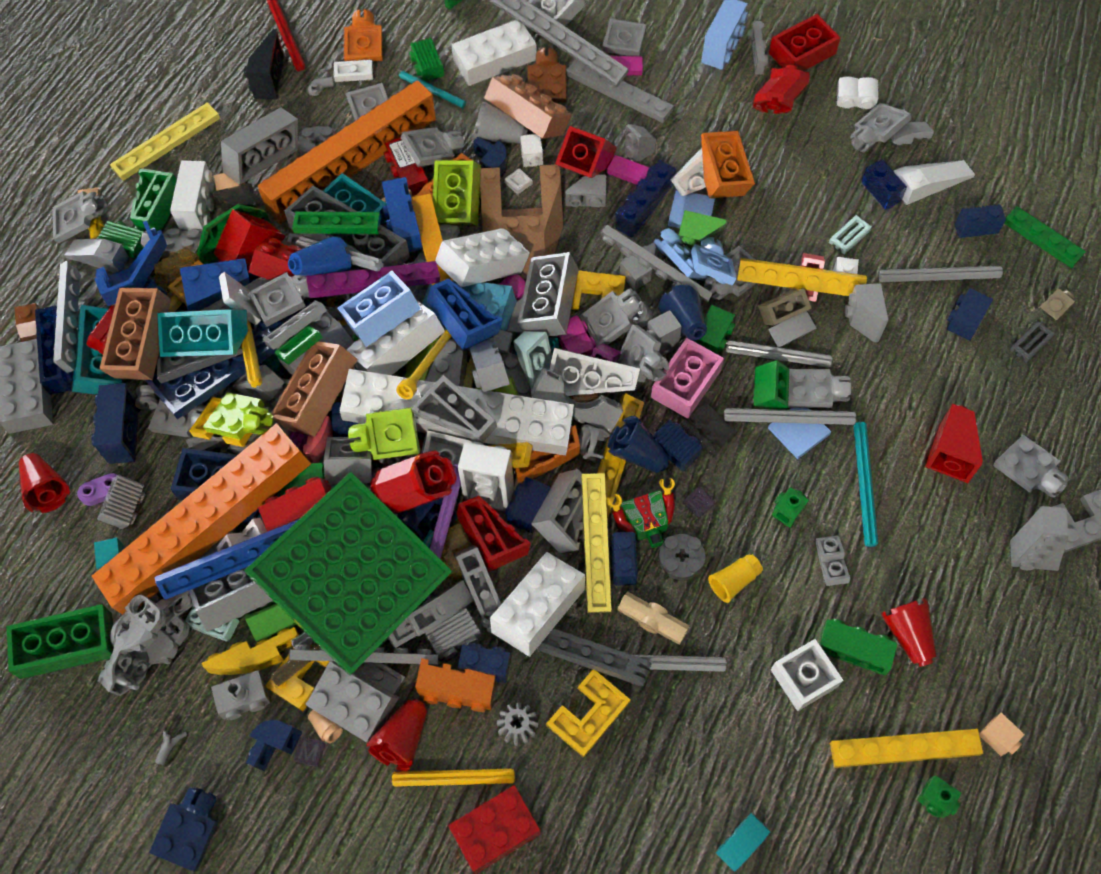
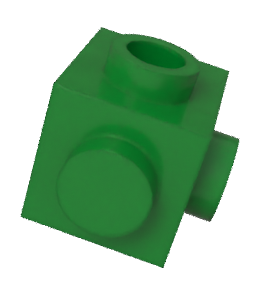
[772,487,809,528]
[917,775,962,818]

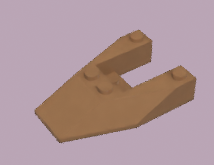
[480,165,563,281]

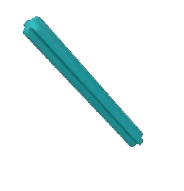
[854,422,878,547]

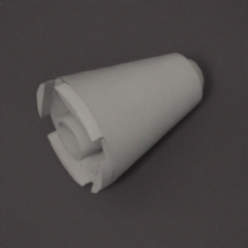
[472,101,528,143]

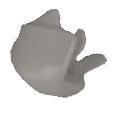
[578,424,610,463]

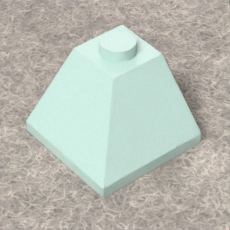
[514,331,552,389]

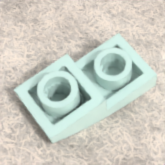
[185,606,239,642]

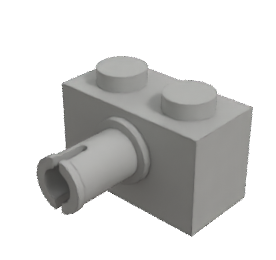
[211,670,271,720]

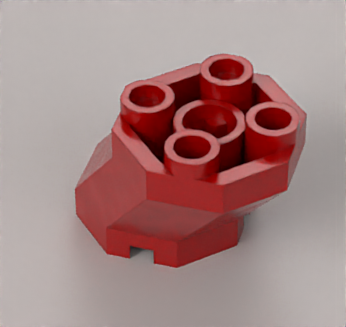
[753,65,810,114]
[370,450,457,515]

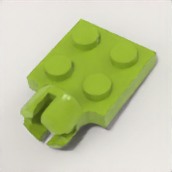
[203,392,274,440]
[348,407,420,460]

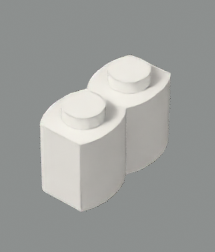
[837,77,878,109]

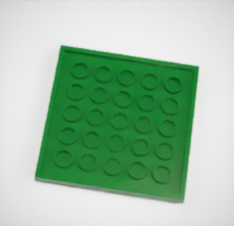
[244,472,452,676]

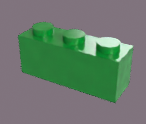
[818,619,898,676]

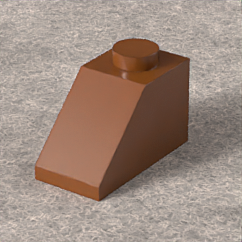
[14,303,48,351]

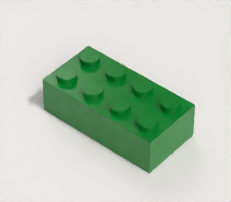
[6,604,114,679]

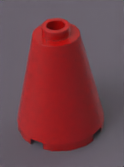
[18,453,70,513]
[881,597,936,667]
[367,699,427,771]

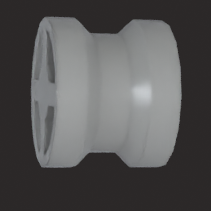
[135,385,158,410]

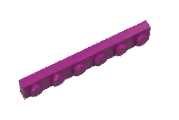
[306,261,440,298]

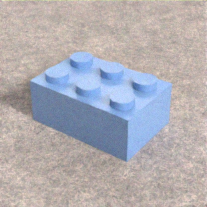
[701,0,748,70]
[338,271,421,347]

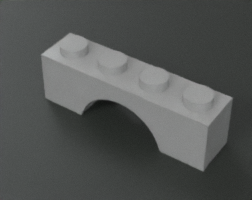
[531,368,623,433]

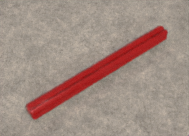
[267,0,306,72]

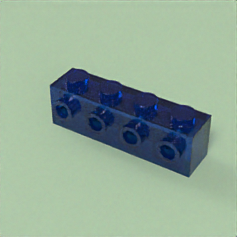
[615,160,676,238]
[35,306,73,395]

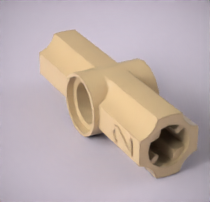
[617,591,690,645]

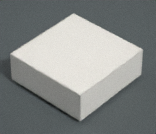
[504,168,532,195]

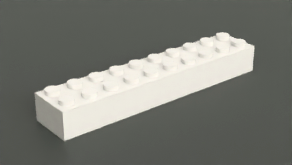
[340,369,574,456]

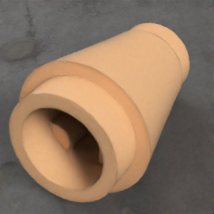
[308,710,343,744]

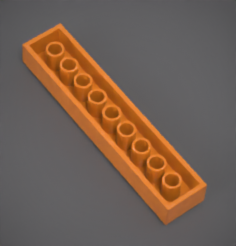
[257,80,436,224]
[92,423,311,615]

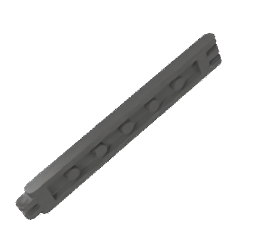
[480,611,652,686]

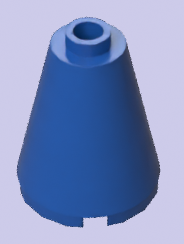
[288,236,351,276]

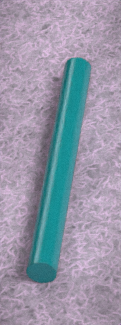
[399,71,466,108]

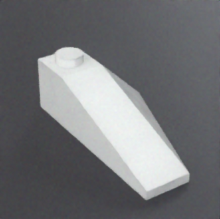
[885,160,975,205]
[549,348,640,396]

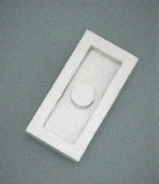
[334,60,373,82]

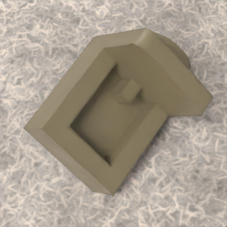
[1040,288,1075,322]

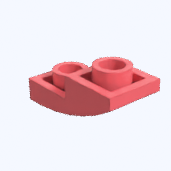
[303,416,334,463]

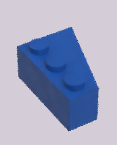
[382,177,422,252]
[426,279,503,351]

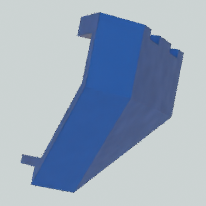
[94,221,168,306]

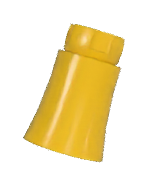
[708,554,763,603]

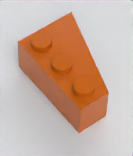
[515,425,580,487]
[415,658,496,712]

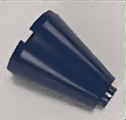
[659,284,707,341]
[607,416,669,473]

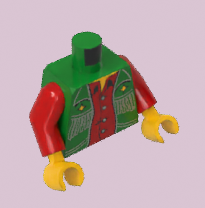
[606,478,675,548]

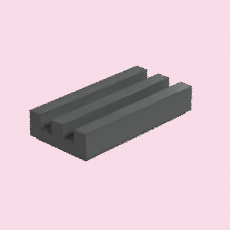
[1010,321,1055,363]

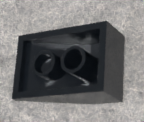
[244,29,285,100]

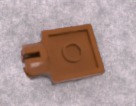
[528,48,566,103]

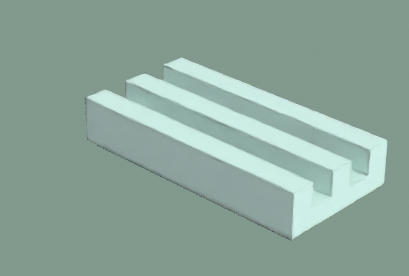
[829,215,872,255]

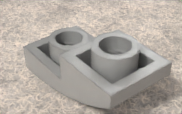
[891,122,934,145]
[768,311,817,348]
[816,535,850,586]

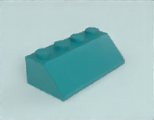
[72,305,122,394]
[157,309,248,357]

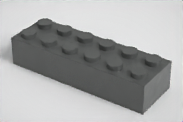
[284,186,410,270]

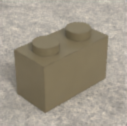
[758,289,812,325]

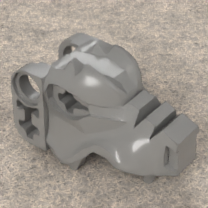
[98,595,190,696]

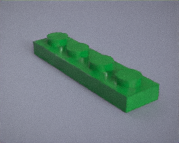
[1004,206,1086,269]
[292,212,381,234]

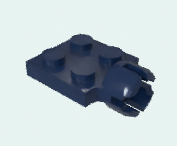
[149,787,218,872]

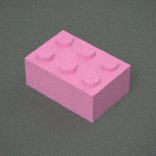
[651,338,724,418]

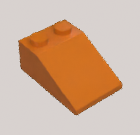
[701,131,755,198]

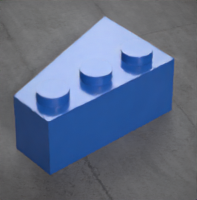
[180,258,249,311]

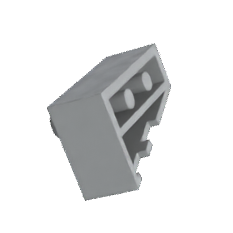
[411,375,498,443]
[531,469,583,553]

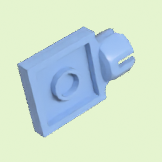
[654,228,710,281]
[691,237,737,286]

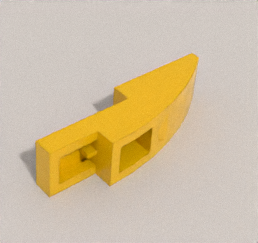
[202,627,299,675]

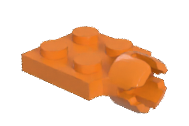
[344,9,383,61]

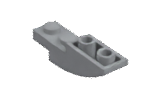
[388,580,474,648]

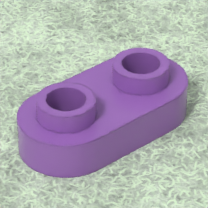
[77,473,117,506]

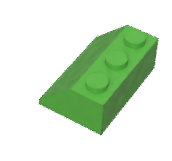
[679,210,726,246]
[244,601,297,642]

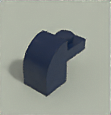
[473,137,507,178]
[246,720,303,771]

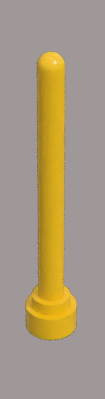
[396,330,452,400]

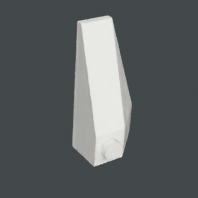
[671,148,750,196]

